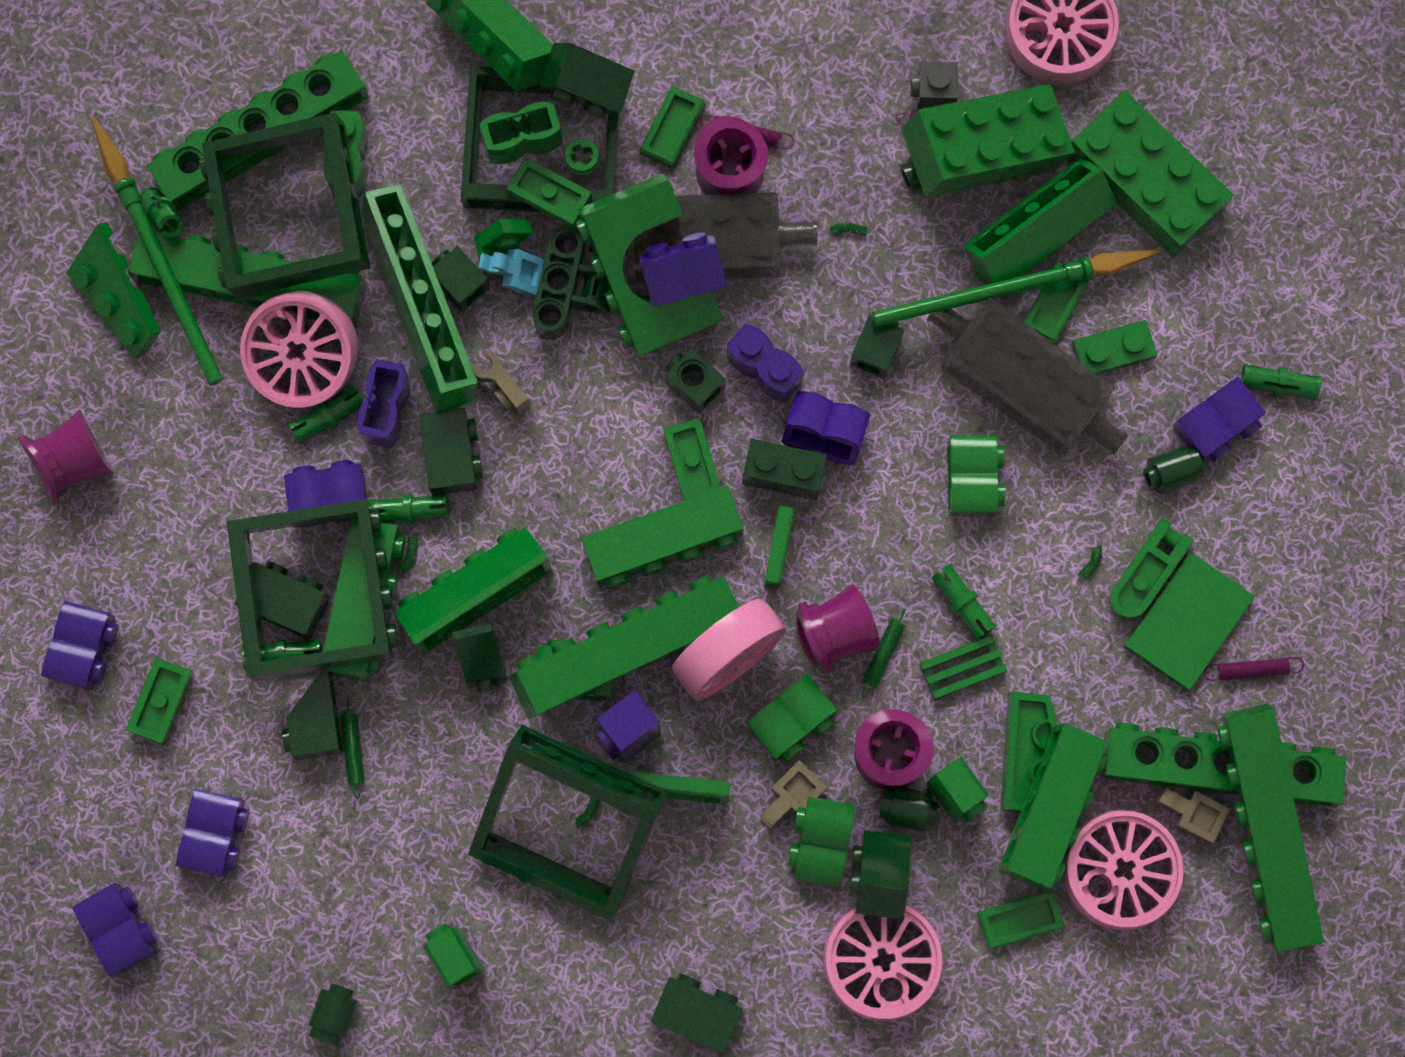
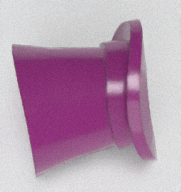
[694,116,768,205]
[17,409,114,506]
[796,584,880,673]
[854,709,934,789]

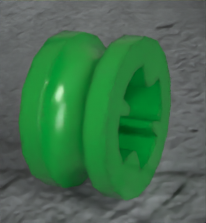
[565,138,599,177]

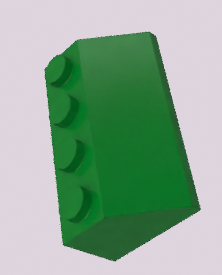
[394,527,552,656]

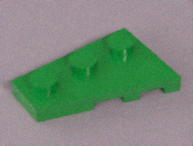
[66,222,161,358]
[1000,691,1081,817]

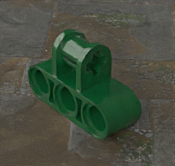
[532,225,609,340]

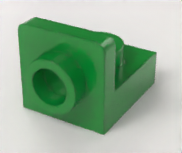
[474,218,533,272]

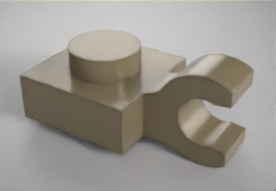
[471,351,531,415]
[760,760,827,830]
[1154,788,1231,844]

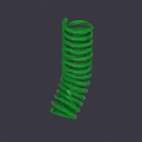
[829,221,868,237]
[398,537,418,574]
[1078,545,1102,580]
[575,797,600,828]

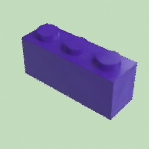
[596,690,661,764]

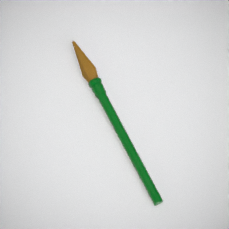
[91,117,223,386]
[872,249,1160,327]

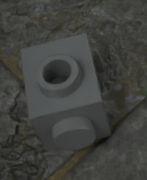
[910,61,958,110]

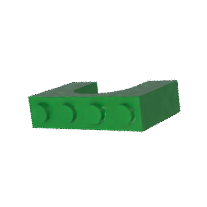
[575,174,723,356]

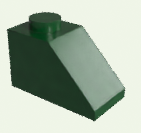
[452,623,507,692]
[282,671,344,760]

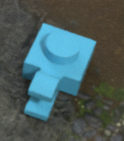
[478,249,545,297]

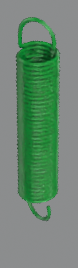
[861,609,906,699]
[340,699,365,799]

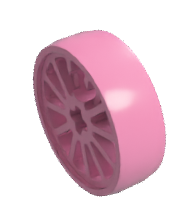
[1005,0,1119,86]
[240,290,359,408]
[672,599,786,701]
[1062,810,1184,930]
[823,905,944,1021]

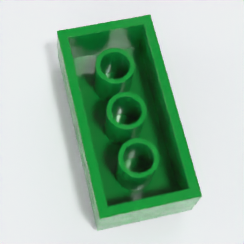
[901,84,1075,198]
[1070,90,1234,258]

